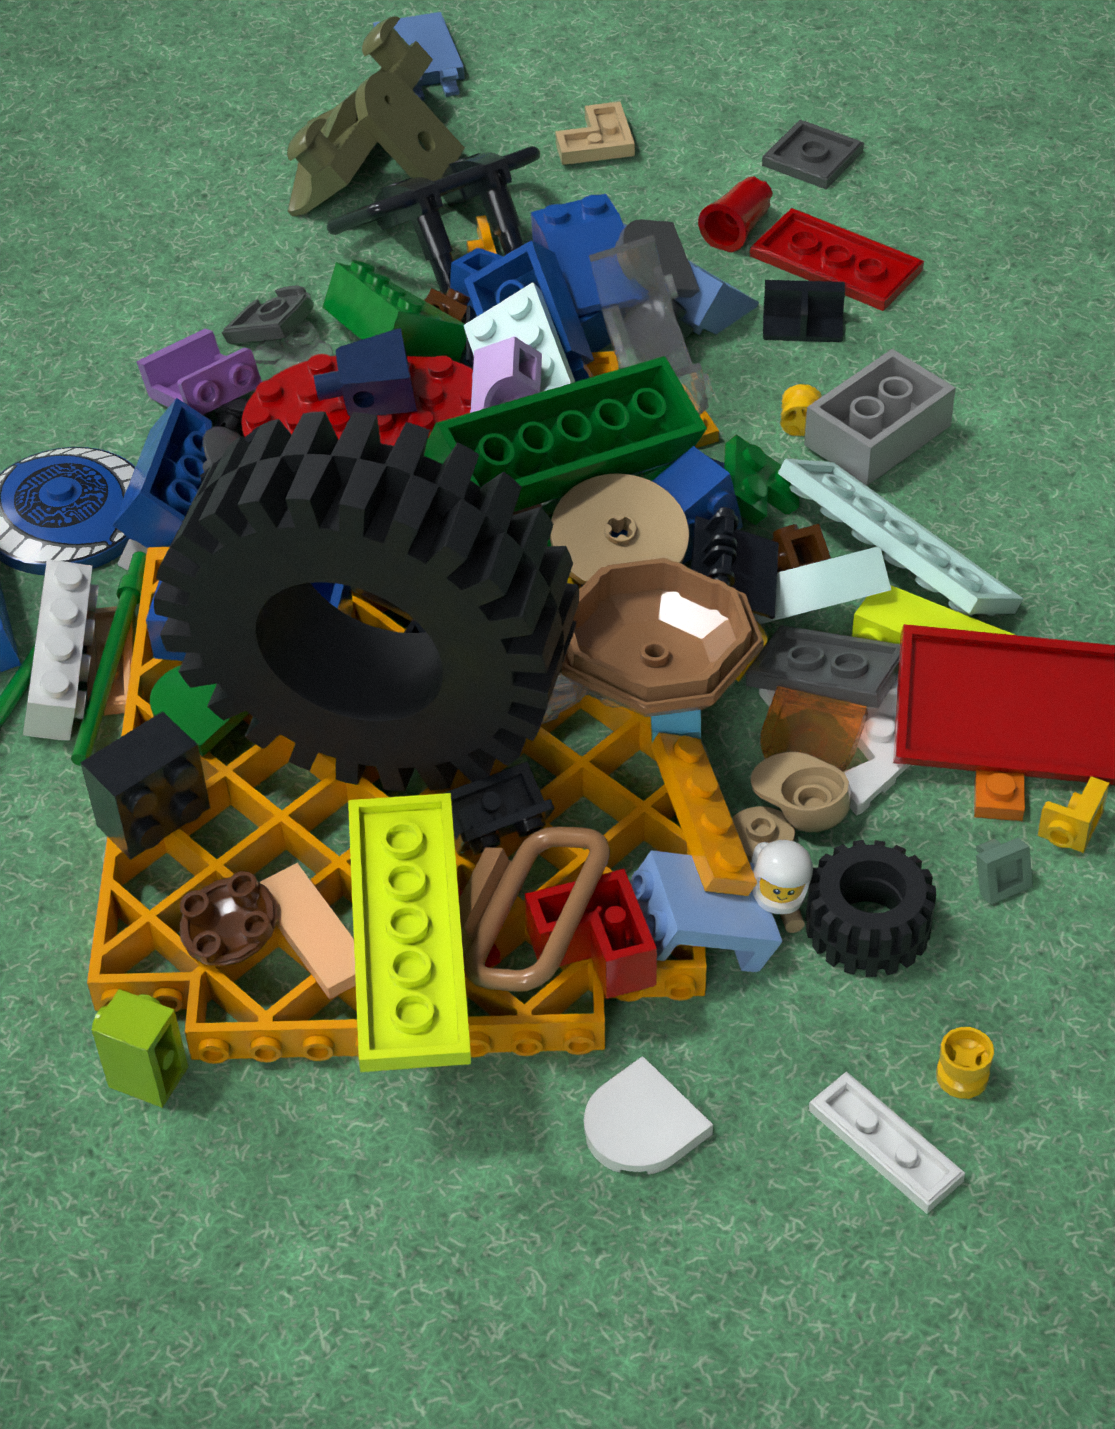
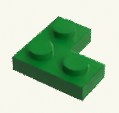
[724,434,799,525]

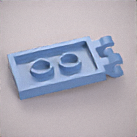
[373,12,464,101]

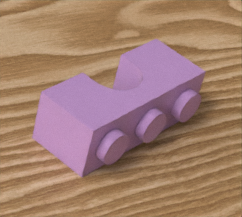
[470,336,542,413]

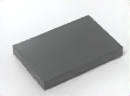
[746,625,900,709]

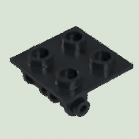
[691,507,779,619]

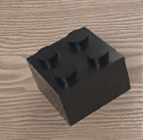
[80,711,211,860]

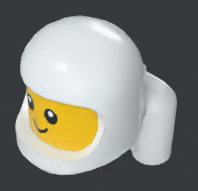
[751,840,813,914]

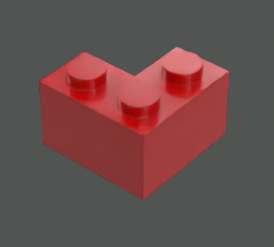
[525,869,657,999]

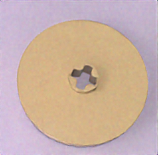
[550,474,689,585]

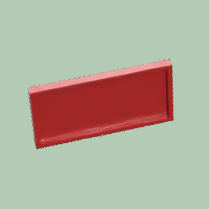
[893,624,1115,785]

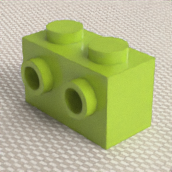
[91,989,189,1108]

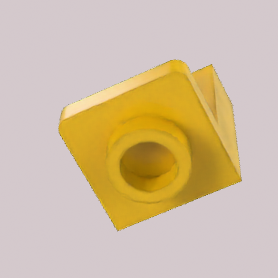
[1038,777,1109,853]

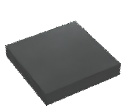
[762,120,864,190]

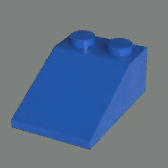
[531,194,649,316]

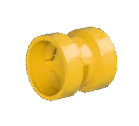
[936,1027,994,1099]

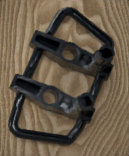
[326,146,540,293]

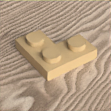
[555,102,635,165]

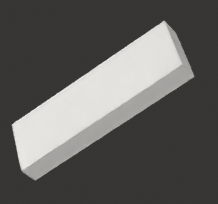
[809,1071,965,1214]

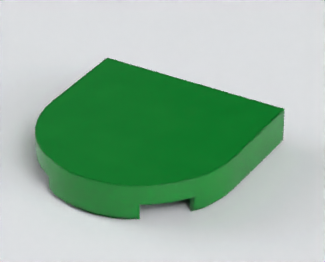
[150,665,249,756]

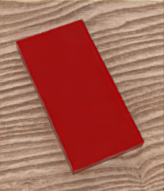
[750,208,924,311]

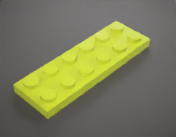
[348,793,471,1072]

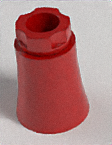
[698,176,773,252]

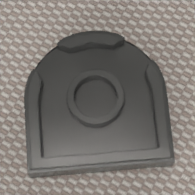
[615,219,699,298]
[222,285,314,344]

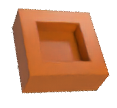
[974,770,1025,821]

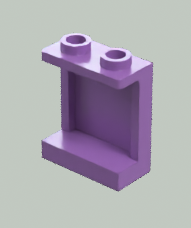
[136,328,262,415]

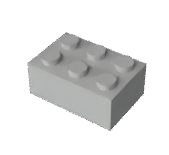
[804,349,956,486]

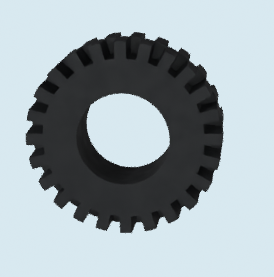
[154,411,579,791]

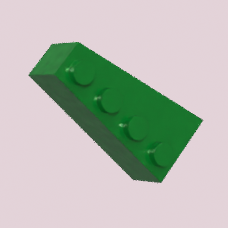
[322,260,466,362]

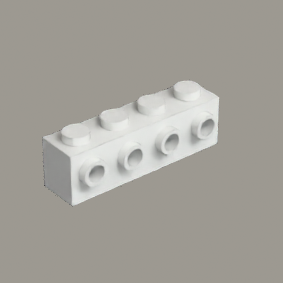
[23,559,99,740]

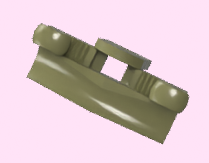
[287,16,465,216]

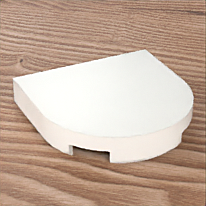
[584,1056,713,1174]

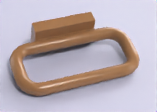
[459,827,610,992]

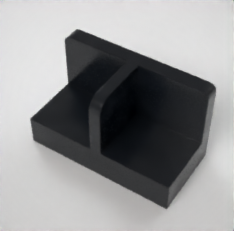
[763,280,845,342]

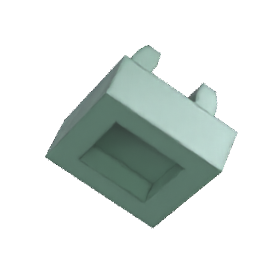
[976,838,1033,904]

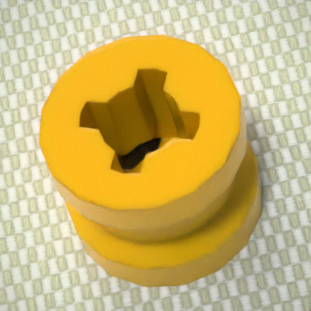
[780,384,822,436]

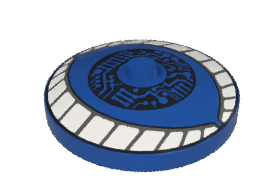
[0,447,135,575]

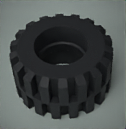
[805,840,936,977]

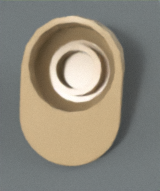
[751,752,851,832]

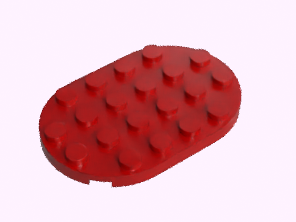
[242,354,473,446]

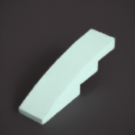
[753,546,891,624]

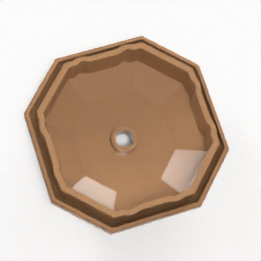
[561,558,764,717]

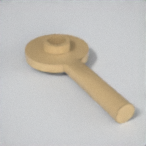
[732,806,805,933]

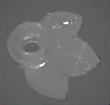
[253,320,333,374]

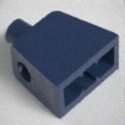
[314,328,417,417]

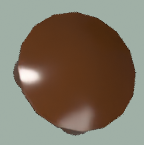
[180,871,278,967]

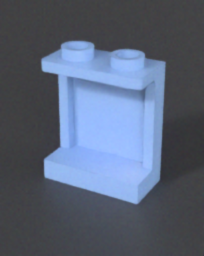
[630,850,783,972]

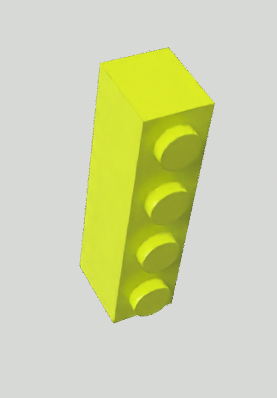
[852,585,1015,644]

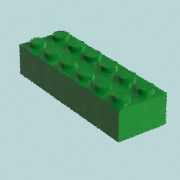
[424,356,707,512]

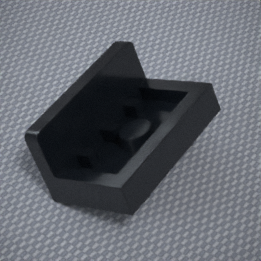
[442,762,555,855]

